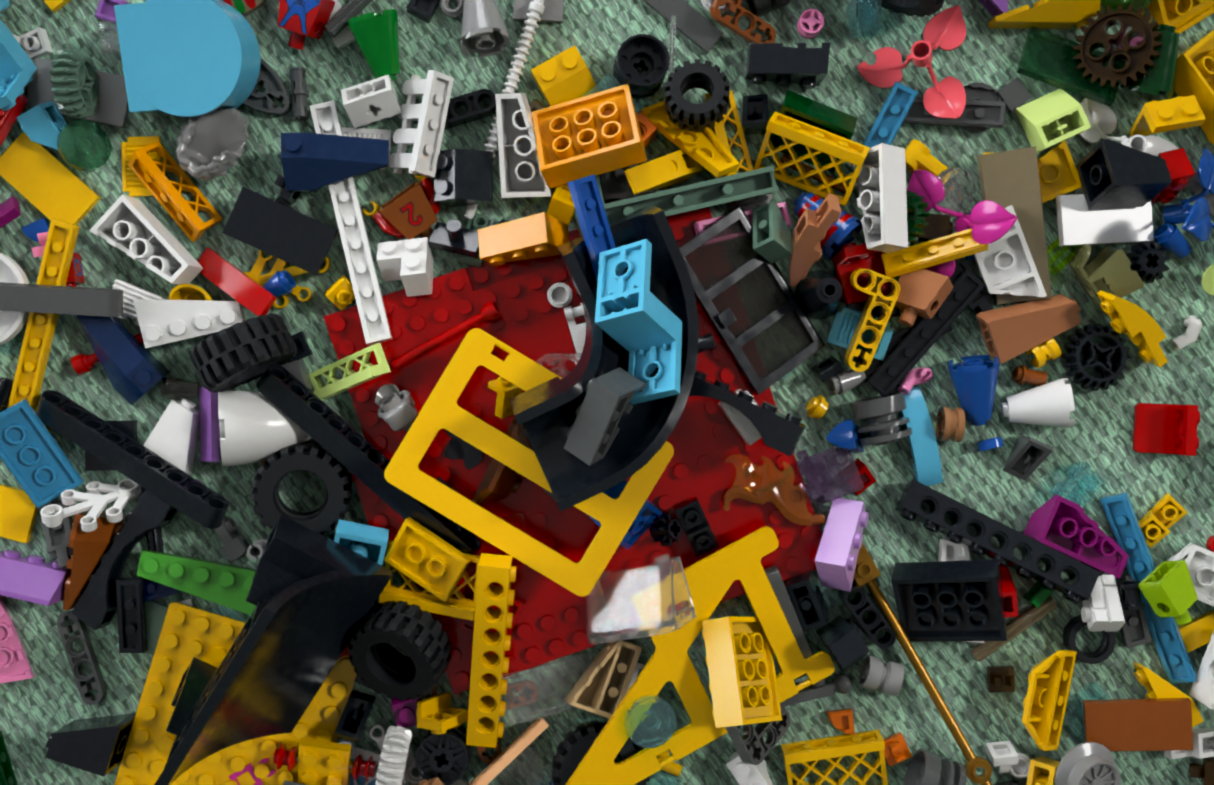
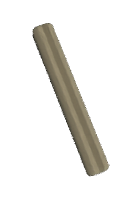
[970,596,1057,662]

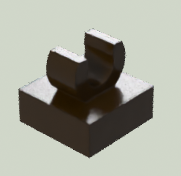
[987,665,1015,693]
[1189,757,1214,785]

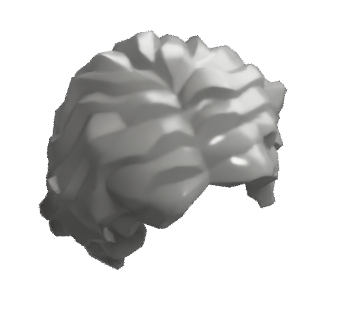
[176,107,249,181]

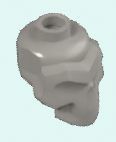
[375,384,418,431]

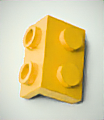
[416,692,468,734]

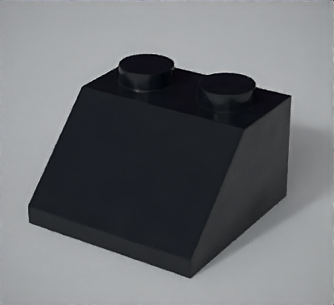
[434,149,493,208]

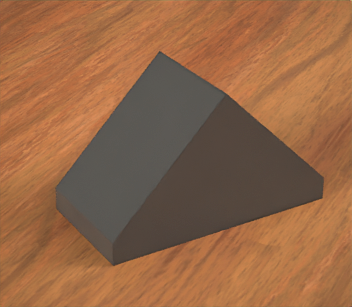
[1003,436,1053,480]

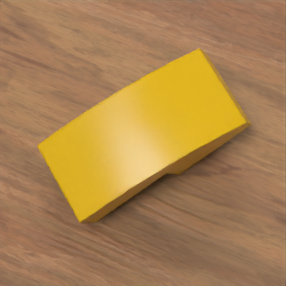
[1139,493,1188,548]

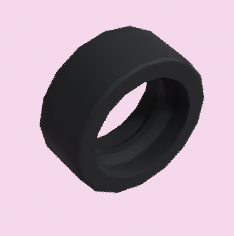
[1062,615,1116,664]

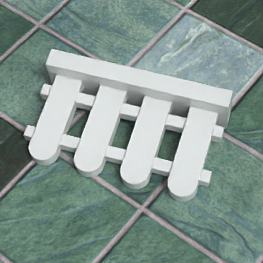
[389,70,454,178]

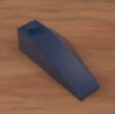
[76,315,169,405]

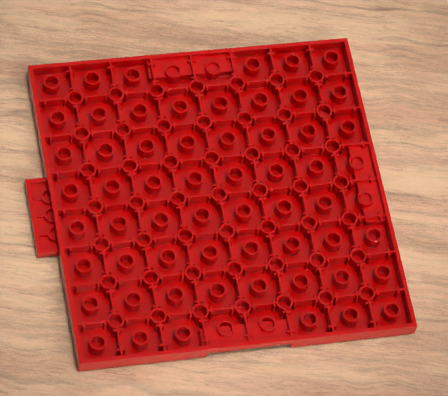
[323,207,822,695]

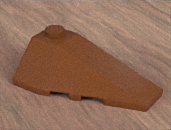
[63,511,125,611]

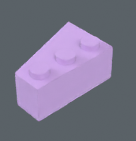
[815,497,869,592]

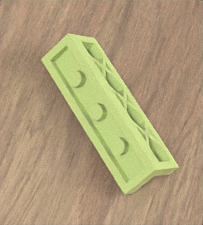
[309,343,391,401]

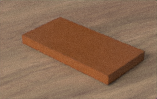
[1083,698,1193,751]

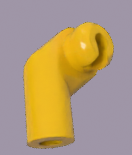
[656,750,682,777]

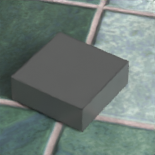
[996,77,1032,113]

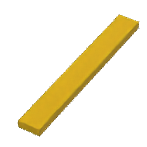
[7,219,80,411]

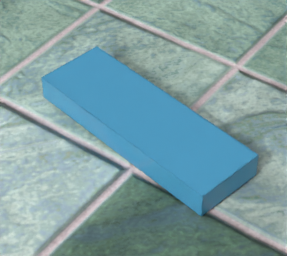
[863,81,918,148]

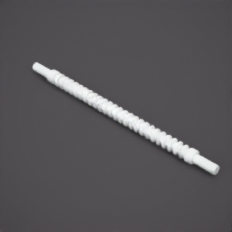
[464,0,545,219]

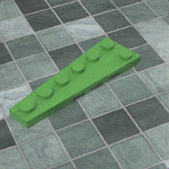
[137,549,256,615]

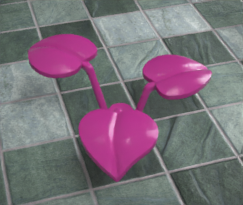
[907,170,1017,279]

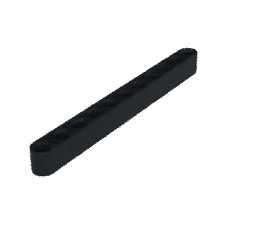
[256,364,482,555]

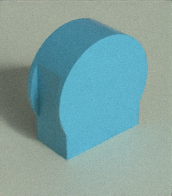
[114,0,261,117]

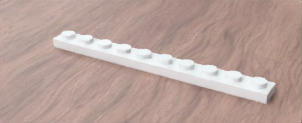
[309,100,393,346]

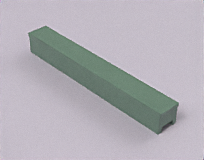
[574,165,779,236]

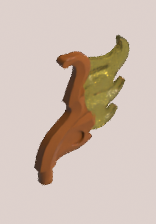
[723,454,825,527]

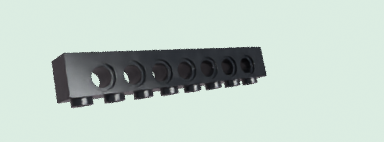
[895,480,1100,603]

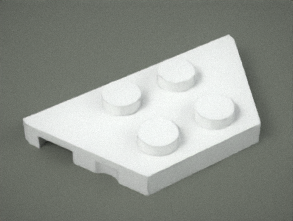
[973,205,1047,297]
[1167,543,1214,607]

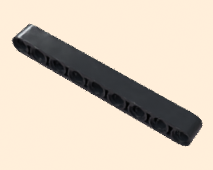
[36,390,229,529]

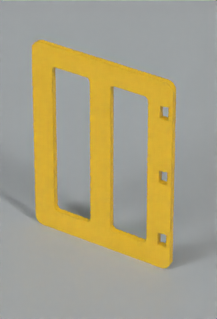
[384,328,674,597]

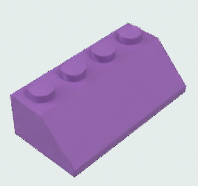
[0,550,71,606]

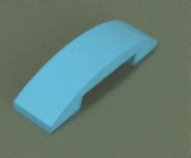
[895,387,943,486]

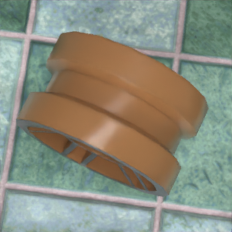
[936,406,966,442]

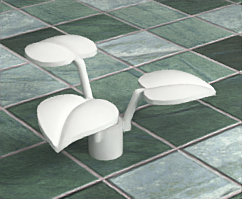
[1074,97,1179,194]

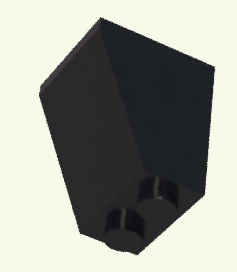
[1076,139,1172,210]
[45,713,136,776]

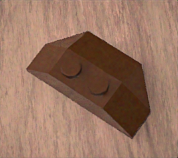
[471,416,532,506]

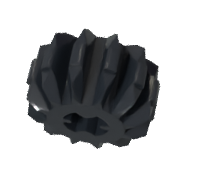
[1126,241,1171,284]

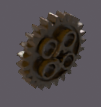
[1073,4,1163,90]

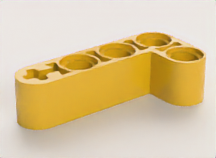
[844,268,900,372]

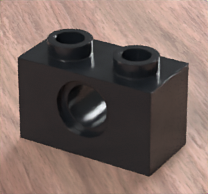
[785,570,829,632]

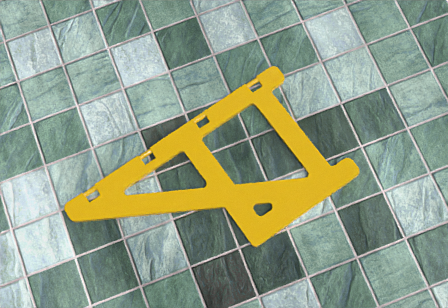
[565,526,835,785]

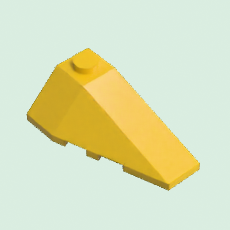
[988,0,1101,30]

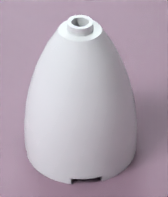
[218,391,312,466]

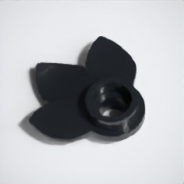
[443,429,483,469]

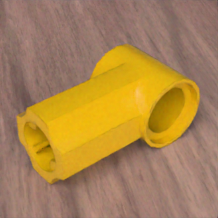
[905,139,950,182]

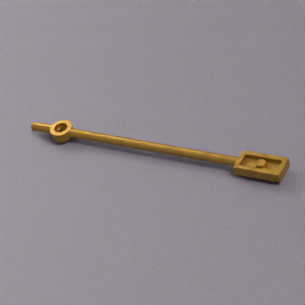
[854,542,992,785]

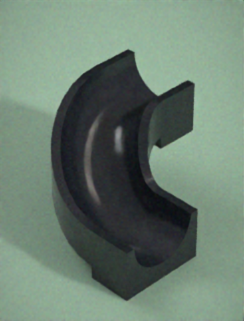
[510,204,699,512]

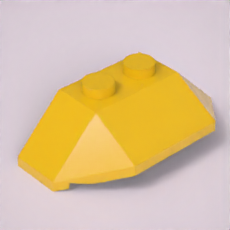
[1022,650,1077,751]

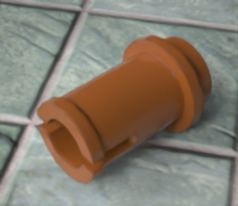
[1012,365,1047,386]

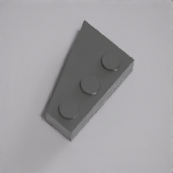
[564,367,646,466]

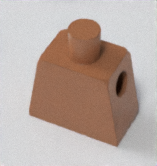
[895,269,953,327]

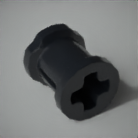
[1118,581,1145,610]

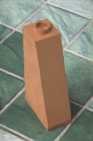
[976,294,1081,364]

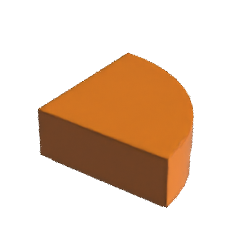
[826,708,855,734]

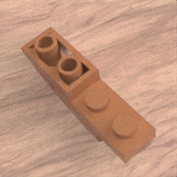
[788,193,841,288]

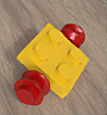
[273,738,377,785]

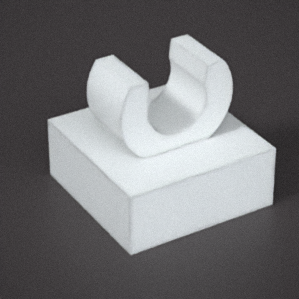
[985,741,1019,773]

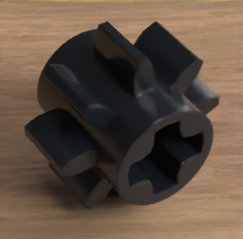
[650,514,682,546]

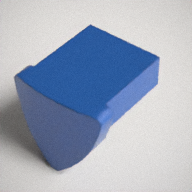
[826,419,864,454]

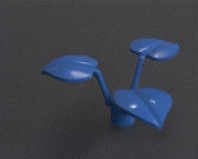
[1163,149,1214,241]

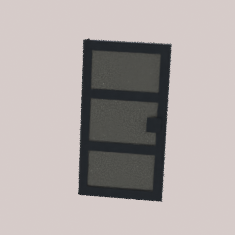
[679,206,825,395]

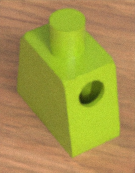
[1138,560,1197,625]

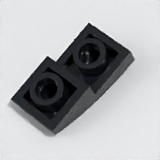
[674,497,719,557]

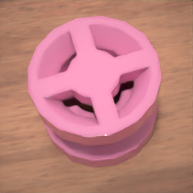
[797,9,824,39]

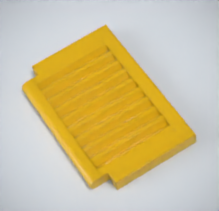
[121,136,161,197]

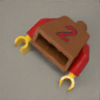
[363,175,440,240]

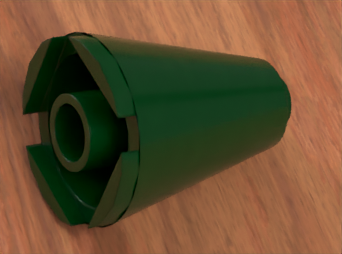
[1120,24,1180,98]

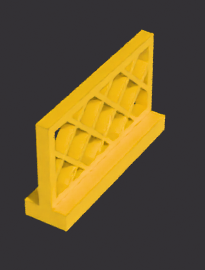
[753,111,870,206]
[379,540,480,621]
[781,729,888,785]

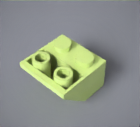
[1015,88,1091,153]

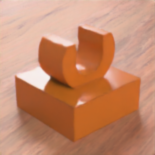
[884,732,912,767]

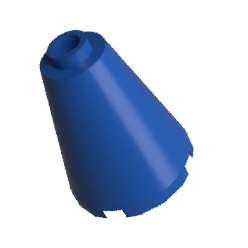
[947,355,1000,426]

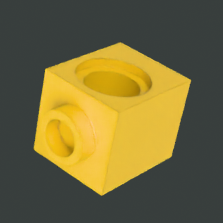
[547,184,576,225]

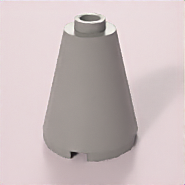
[460,0,511,57]

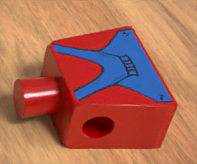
[277,0,335,50]

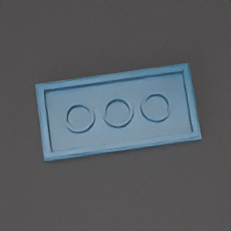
[0,398,84,509]

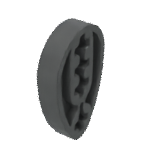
[243,59,292,116]

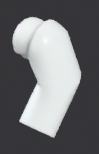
[1171,315,1202,351]

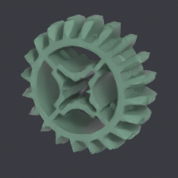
[50,48,99,119]

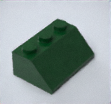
[770,90,857,173]

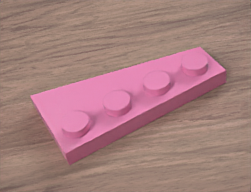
[0,595,35,684]

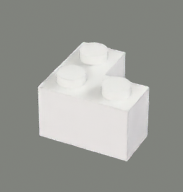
[376,237,434,297]

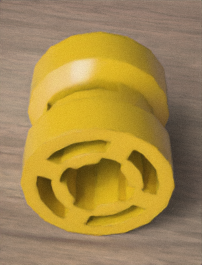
[1026,338,1061,368]

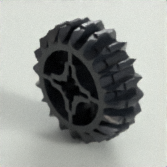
[1061,324,1132,391]

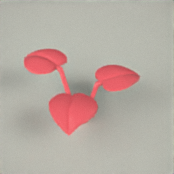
[857,5,967,119]

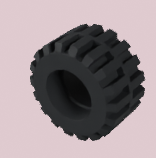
[665,59,730,132]

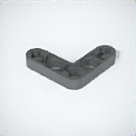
[725,711,790,765]

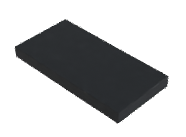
[222,187,338,276]

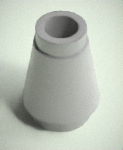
[827,369,866,395]

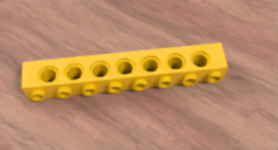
[466,553,517,748]

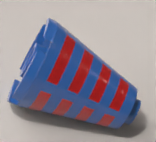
[794,192,862,260]

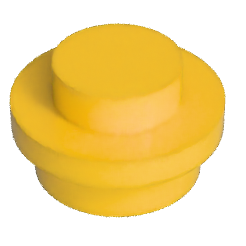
[806,395,829,419]

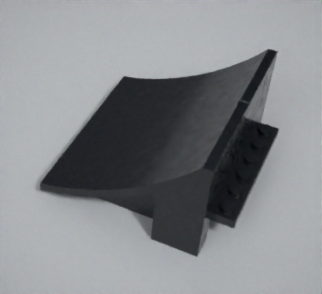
[154,515,393,785]

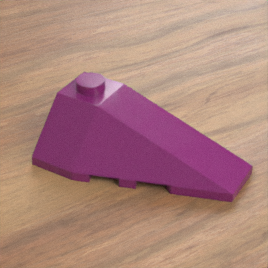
[1023,495,1129,579]

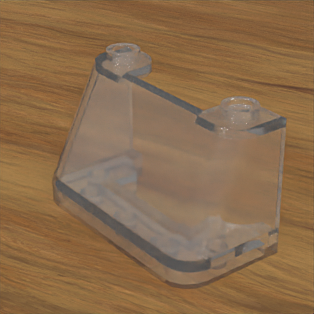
[586,554,697,645]

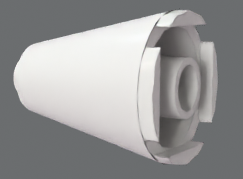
[1001,378,1075,428]

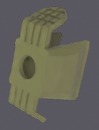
[1069,244,1144,316]

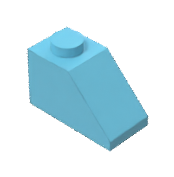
[16,101,80,152]

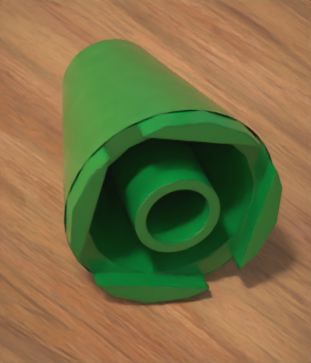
[347,9,400,81]

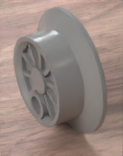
[1054,742,1121,785]

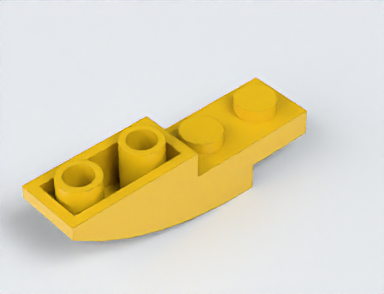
[1097,290,1168,367]

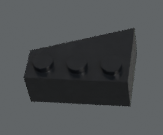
[745,43,830,89]

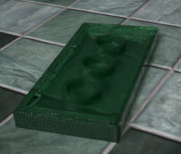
[1017,27,1125,107]

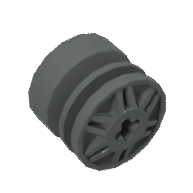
[851,392,912,446]
[903,748,967,785]

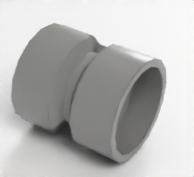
[859,655,904,696]

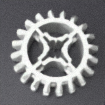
[375,725,412,785]

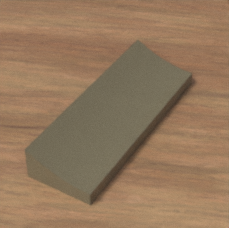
[977,146,1052,305]

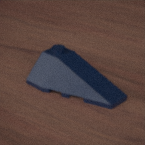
[281,133,389,192]

